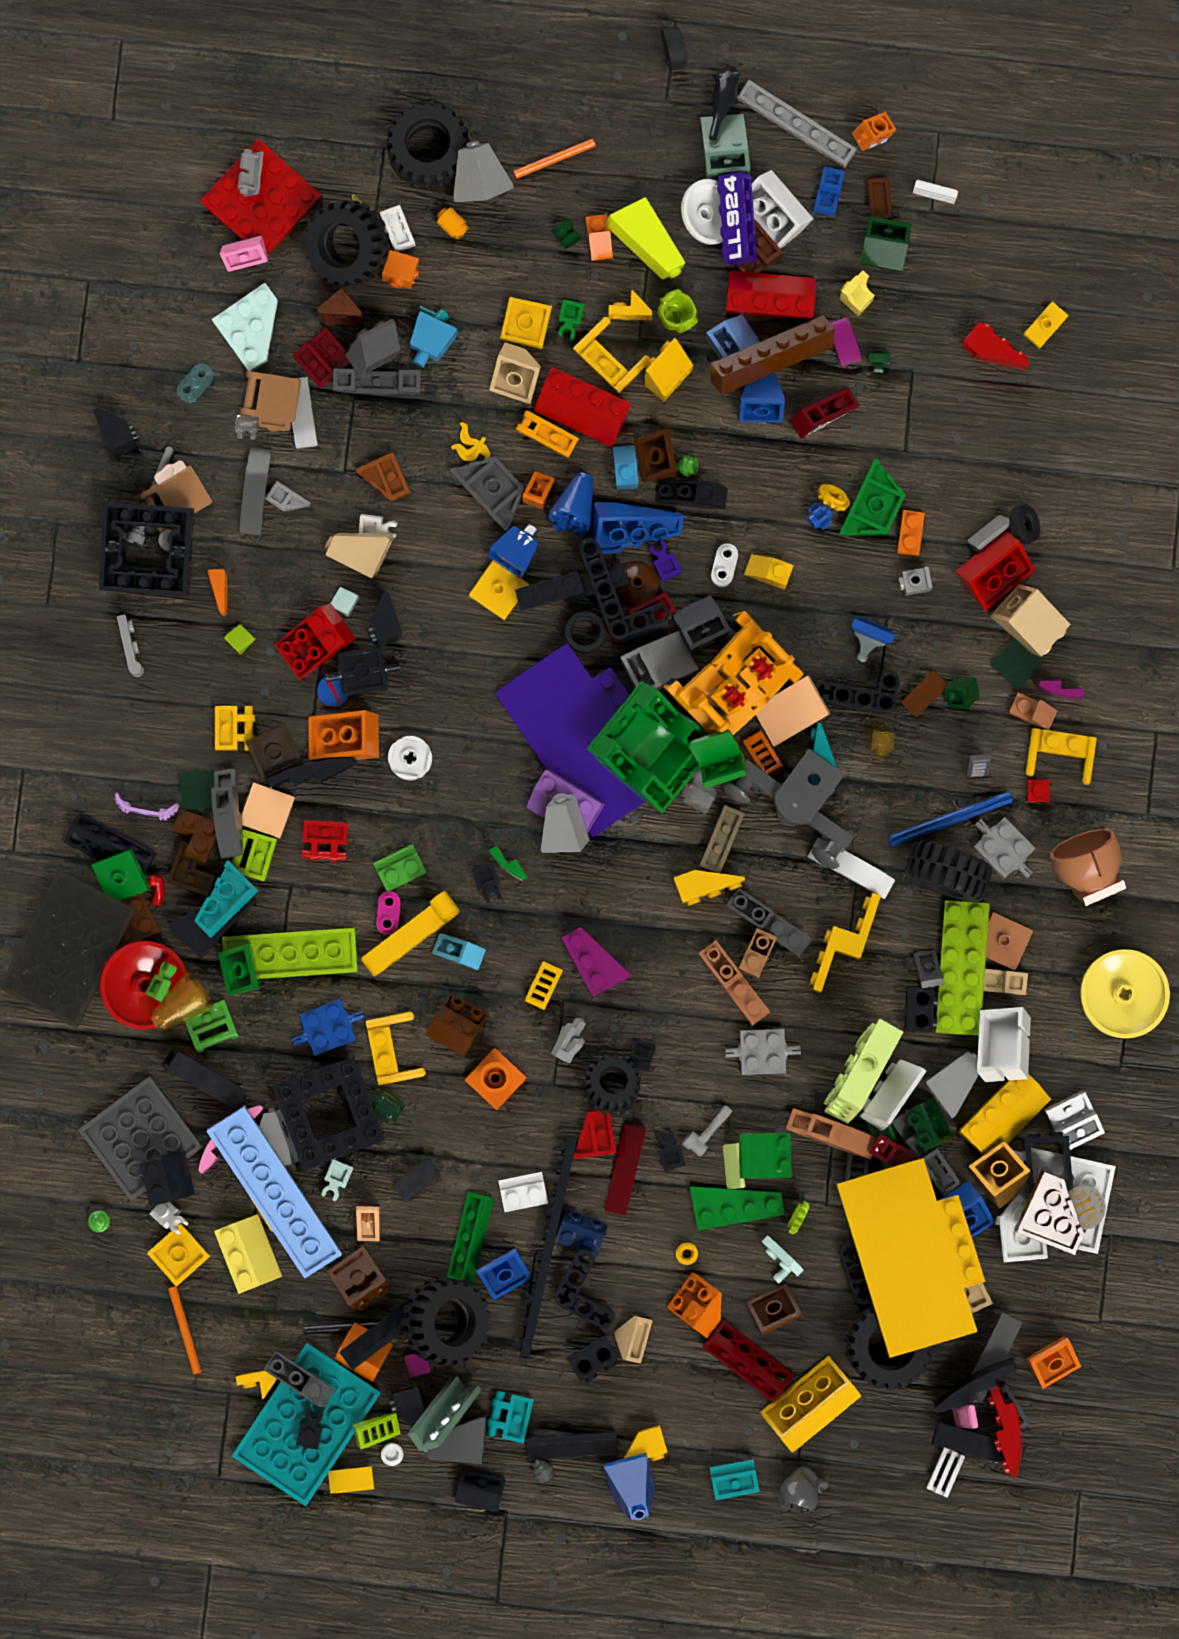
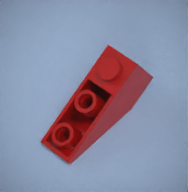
[961,322,1030,370]

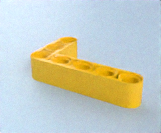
[361,891,460,977]

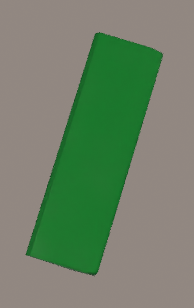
[447,1192,494,1284]

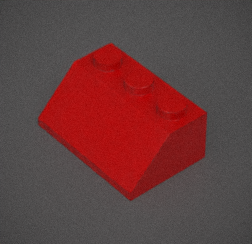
[955,531,1036,611]

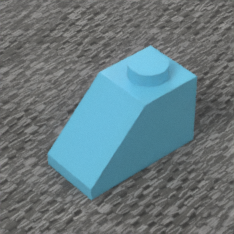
[432,933,486,970]

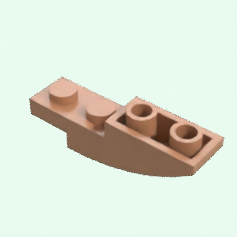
[698,940,770,1026]
[786,1108,877,1160]

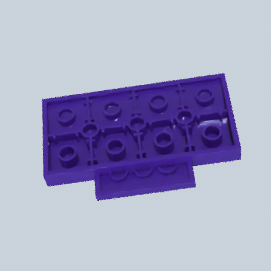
[495,643,646,838]

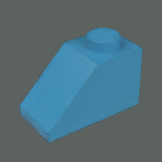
[613,445,638,491]

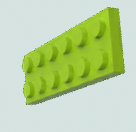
[936,901,990,1036]
[222,928,358,979]

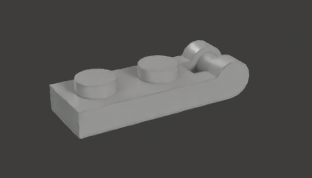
[117,615,144,677]

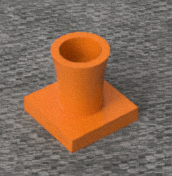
[465,1048,527,1110]

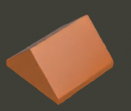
[334,1322,394,1382]
[1025,1336,1081,1389]

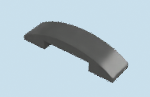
[333,369,421,395]
[239,447,272,536]

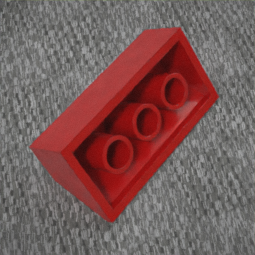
[726,270,816,321]
[534,367,631,448]

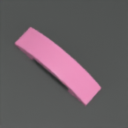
[198,1105,265,1174]

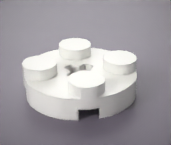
[388,736,432,780]

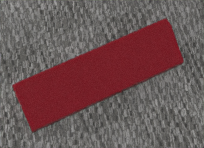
[604,1124,646,1216]

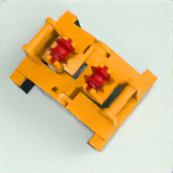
[663,611,804,735]

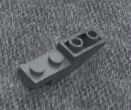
[211,768,243,859]
[726,888,812,958]

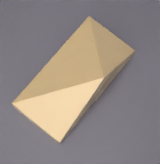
[613,1316,653,1364]

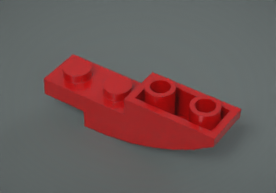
[987,1384,1023,1478]

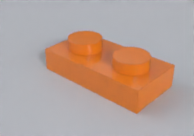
[897,510,925,557]

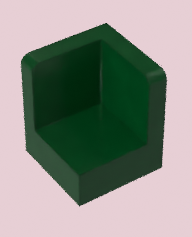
[945,676,980,709]

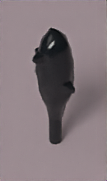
[709,65,741,141]

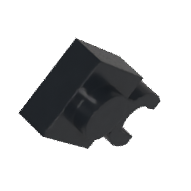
[472,862,501,904]
[657,1130,686,1172]
[296,1408,324,1450]

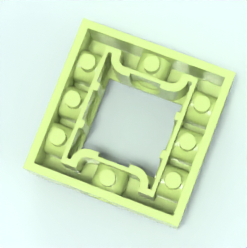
[824,1019,903,1124]

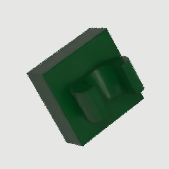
[867,351,891,373]

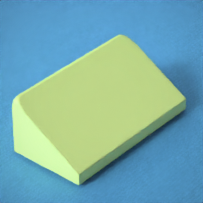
[723,1143,745,1189]

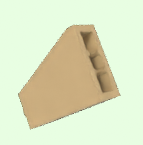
[325,533,394,578]

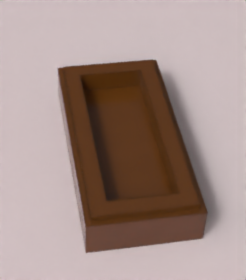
[866,177,893,220]

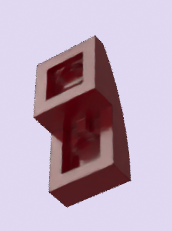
[869,1133,919,1167]

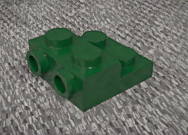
[906,1097,953,1151]

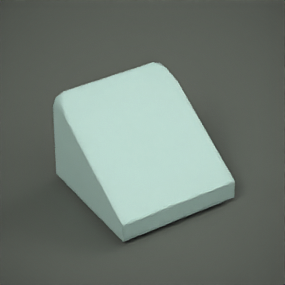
[330,587,359,616]

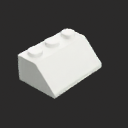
[752,170,813,249]
[860,1059,926,1132]

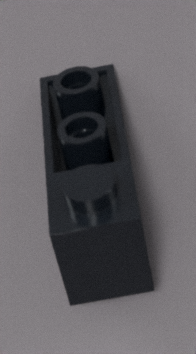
[656,480,728,510]

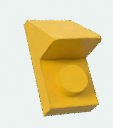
[609,290,652,321]
[236,1371,277,1399]

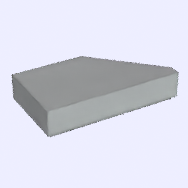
[265,481,311,512]

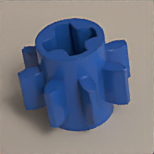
[806,503,833,530]

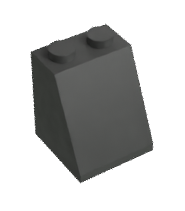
[424,1415,487,1464]

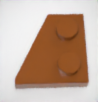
[355,452,412,501]

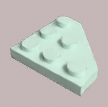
[212,283,278,371]

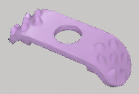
[115,792,179,820]

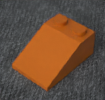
[308,710,379,761]

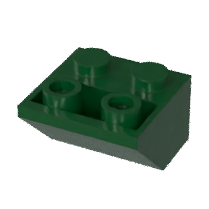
[860,216,912,272]

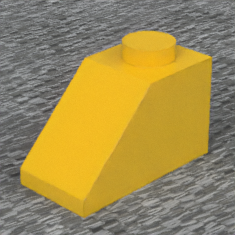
[744,554,794,590]

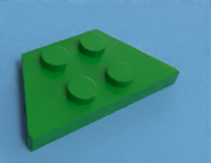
[839,458,906,536]

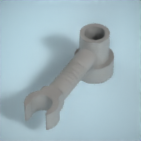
[682,1105,732,1157]

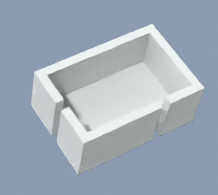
[977,1007,1031,1082]

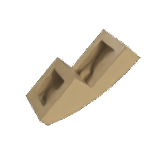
[984,969,1028,995]

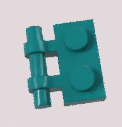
[487,1391,534,1444]

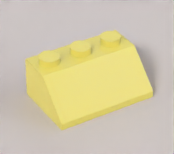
[214,1214,282,1294]

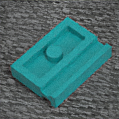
[709,1459,760,1500]

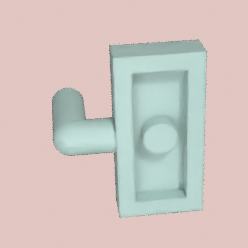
[762,1236,803,1284]

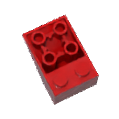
[275,604,356,680]

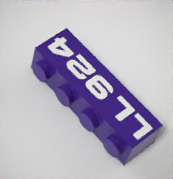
[717,172,757,265]

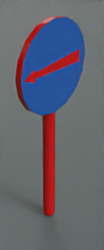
[317,676,348,707]

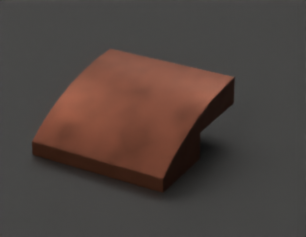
[720,220,783,273]

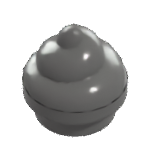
[532,1459,555,1483]

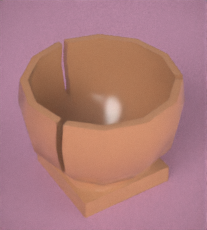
[1050,829,1126,906]

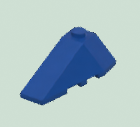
[591,503,684,554]

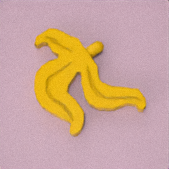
[451,422,491,462]

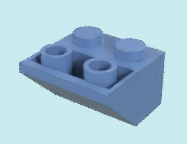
[706,314,760,359]

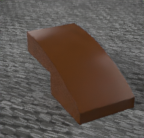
[901,670,948,718]

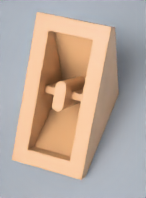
[356,1206,381,1241]

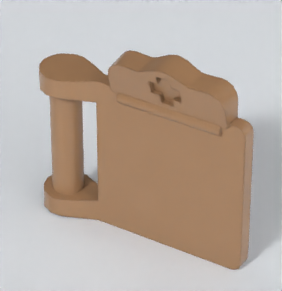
[240,371,301,432]
[138,461,212,533]

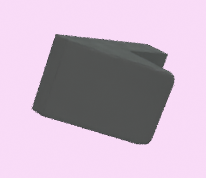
[913,950,944,988]

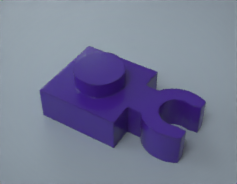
[650,540,682,583]

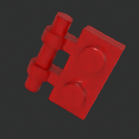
[302,820,349,862]

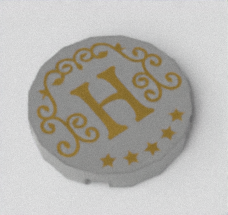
[1067,1185,1106,1230]

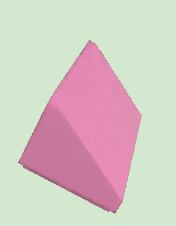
[220,236,268,272]

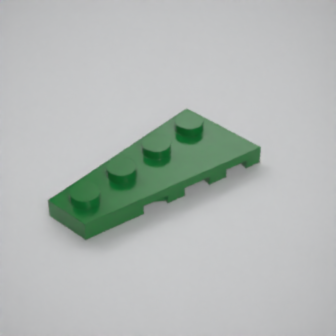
[690,1187,785,1230]

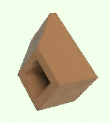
[738,928,777,979]

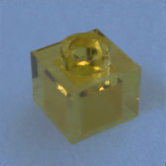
[870,731,895,756]

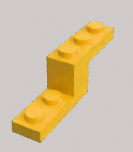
[810,893,881,993]

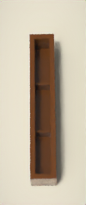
[711,315,835,395]

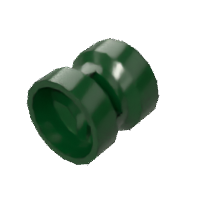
[552,219,582,249]

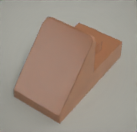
[1009,693,1057,730]

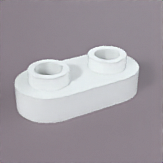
[711,544,738,587]

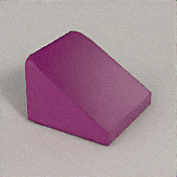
[404,1353,431,1378]

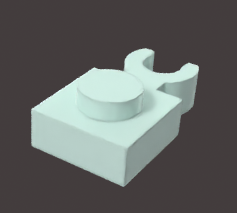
[322,1160,354,1201]

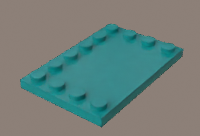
[232,1342,381,1506]

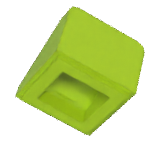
[224,624,256,655]

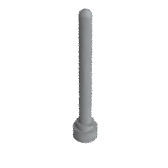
[127,446,174,546]

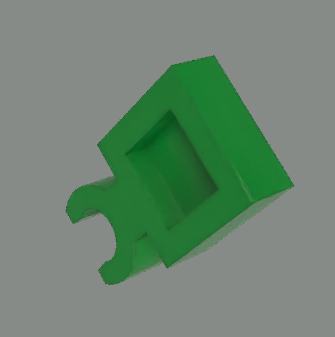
[559,300,584,341]

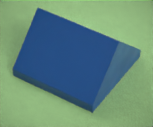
[476,1248,532,1300]

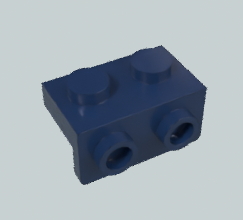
[555,1210,608,1257]

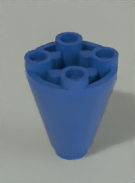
[548,473,594,537]

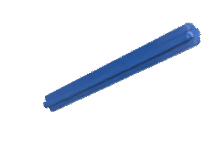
[888,791,1013,847]

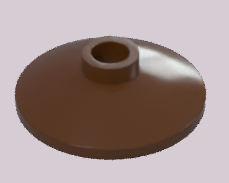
[616,562,659,606]

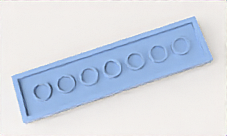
[207,1106,342,1278]

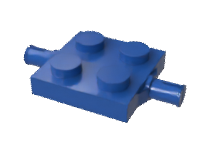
[291,999,365,1057]

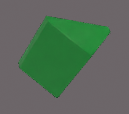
[218,944,262,996]

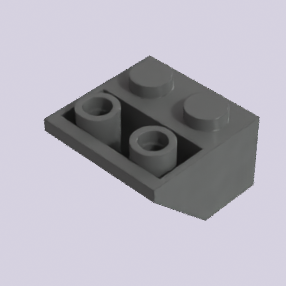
[345,319,400,376]
[672,595,731,654]

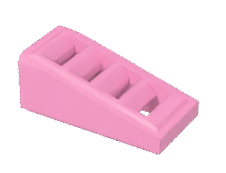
[952,1404,978,1429]

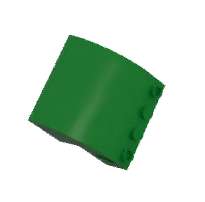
[587,681,707,814]

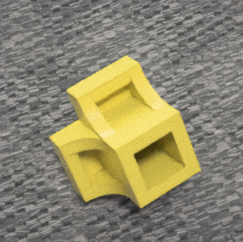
[839,271,875,316]

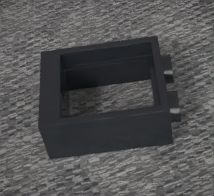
[1021,1132,1073,1192]

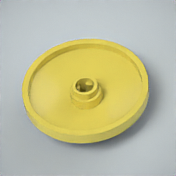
[1080,950,1170,1038]

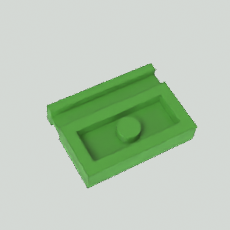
[373,844,427,892]

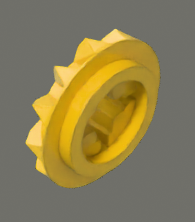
[817,484,850,511]

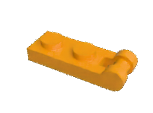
[515,411,579,459]

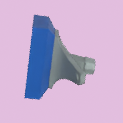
[851,615,896,662]

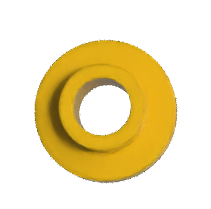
[676,1243,698,1265]

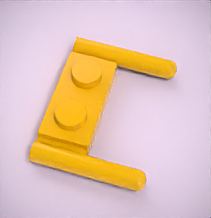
[573,316,651,393]
[1026,728,1097,785]
[366,1011,426,1085]

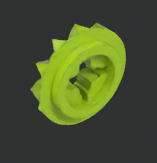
[787,1201,809,1234]

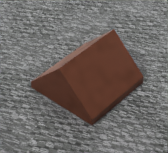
[317,288,364,326]

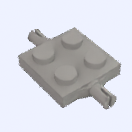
[973,817,1036,880]
[725,1029,801,1075]

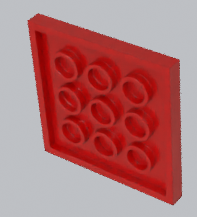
[200,139,322,256]

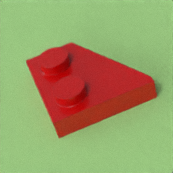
[574,1110,616,1159]

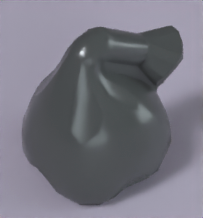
[778,1466,828,1513]

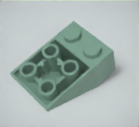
[700,114,750,180]

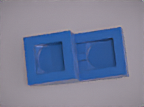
[813,166,845,217]

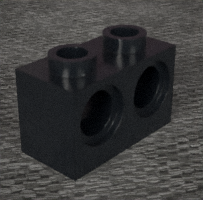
[904,987,938,1033]
[567,1335,619,1383]

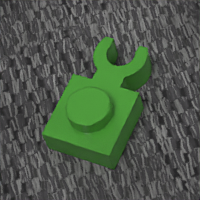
[145,961,177,1002]

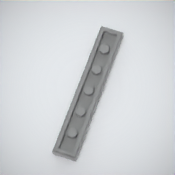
[737,80,857,168]

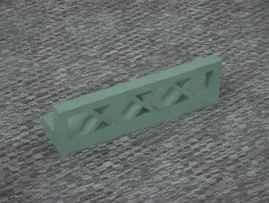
[408,1376,481,1451]

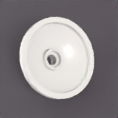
[681,179,723,245]

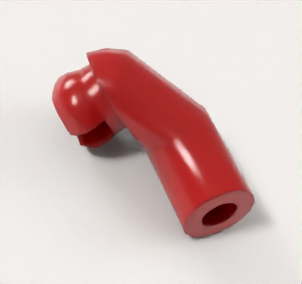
[148,875,165,907]

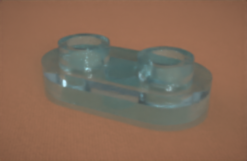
[177,364,214,403]

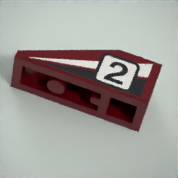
[790,388,860,439]

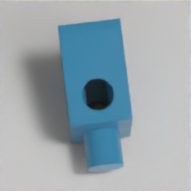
[410,311,458,368]

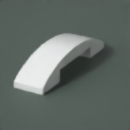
[808,838,895,899]

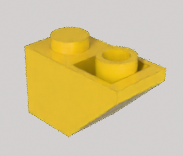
[624,1425,668,1461]

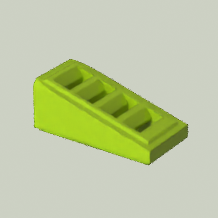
[352,1412,401,1449]

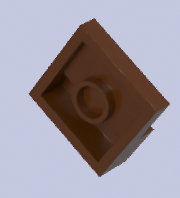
[327,1246,391,1311]

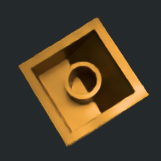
[969,1141,1031,1209]

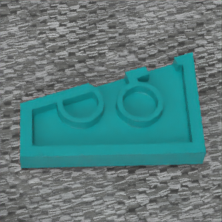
[194,860,258,938]

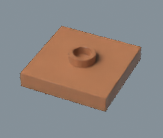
[986,912,1033,971]

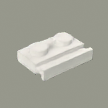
[498,1172,548,1212]

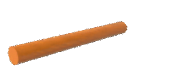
[513,138,596,179]
[168,1286,202,1375]

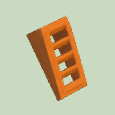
[208,569,228,616]
[742,730,784,778]

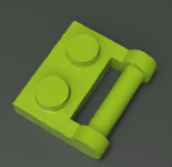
[231,829,277,882]

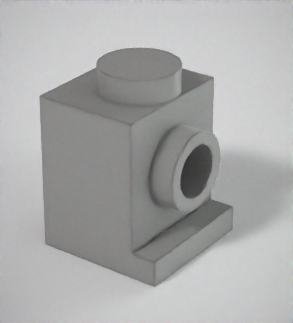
[898,566,933,596]

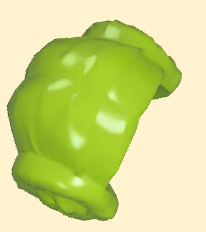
[658,289,698,333]

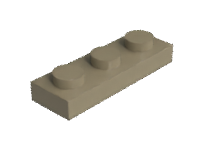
[699,805,745,873]

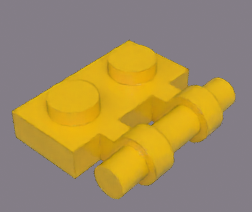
[215,706,255,751]

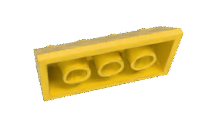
[958,1074,1051,1156]
[760,1356,861,1453]

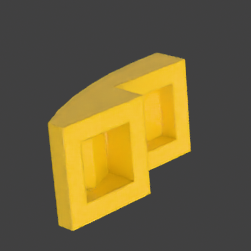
[328,1466,375,1494]

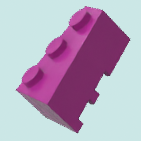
[561,927,632,998]

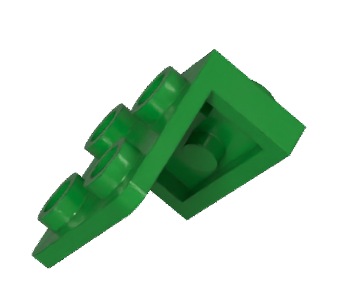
[689,729,747,788]

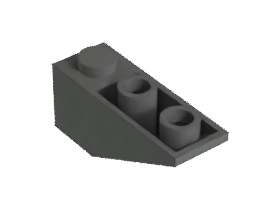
[264,1351,337,1408]

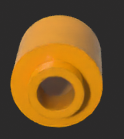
[437,207,469,239]

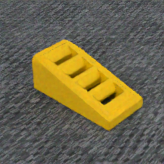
[524,961,563,1010]

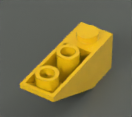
[673,870,745,906]

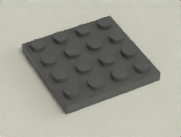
[78,1076,203,1201]

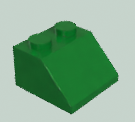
[739,1133,792,1179]

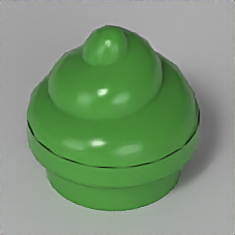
[676,455,699,477]
[88,1210,110,1233]

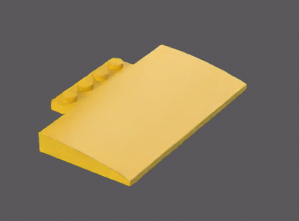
[837,1158,985,1358]

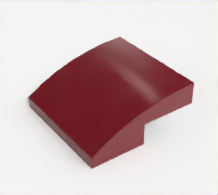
[292,327,351,388]

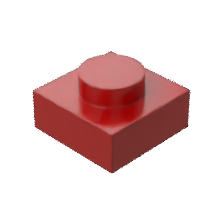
[1027,780,1050,803]

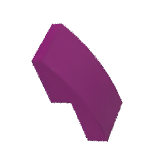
[830,317,862,367]
[1036,680,1084,700]

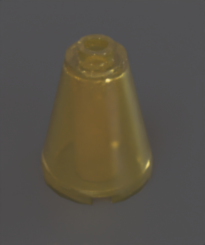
[151,972,214,1030]

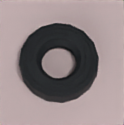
[1009,504,1040,544]

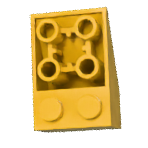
[644,338,693,402]

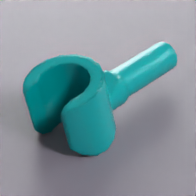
[418,305,449,322]

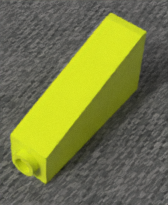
[605,197,685,280]

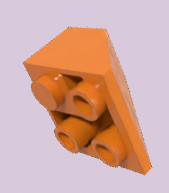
[666,1272,722,1338]

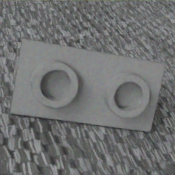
[238,149,263,197]

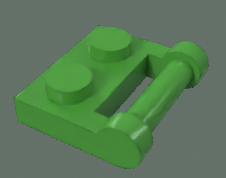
[183,1000,239,1053]

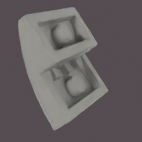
[1044,1090,1105,1150]

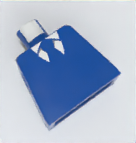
[487,524,539,580]

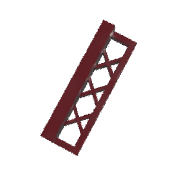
[703,1319,794,1403]

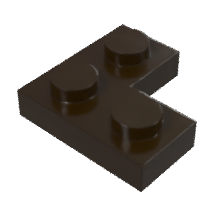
[167,841,216,897]

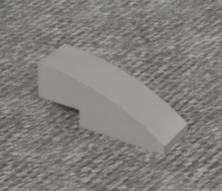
[292,377,318,449]

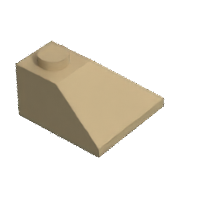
[489,342,541,404]

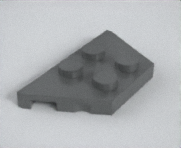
[450,456,525,533]

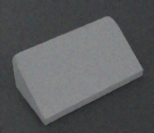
[967,515,1010,553]

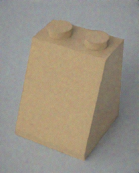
[990,584,1071,657]

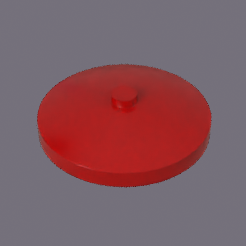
[99,941,189,1030]

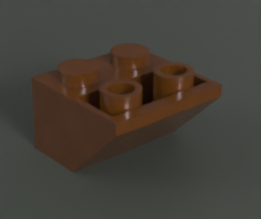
[426,993,489,1057]

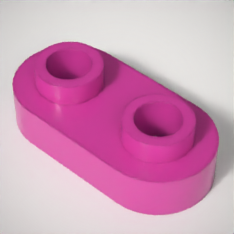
[376,891,401,936]

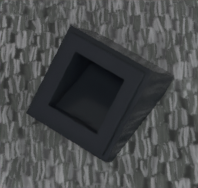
[628,1039,656,1071]

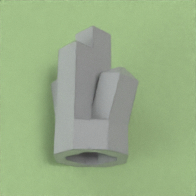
[551,1018,586,1063]

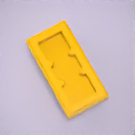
[1023,302,1069,349]

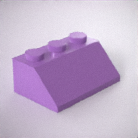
[527,770,605,834]

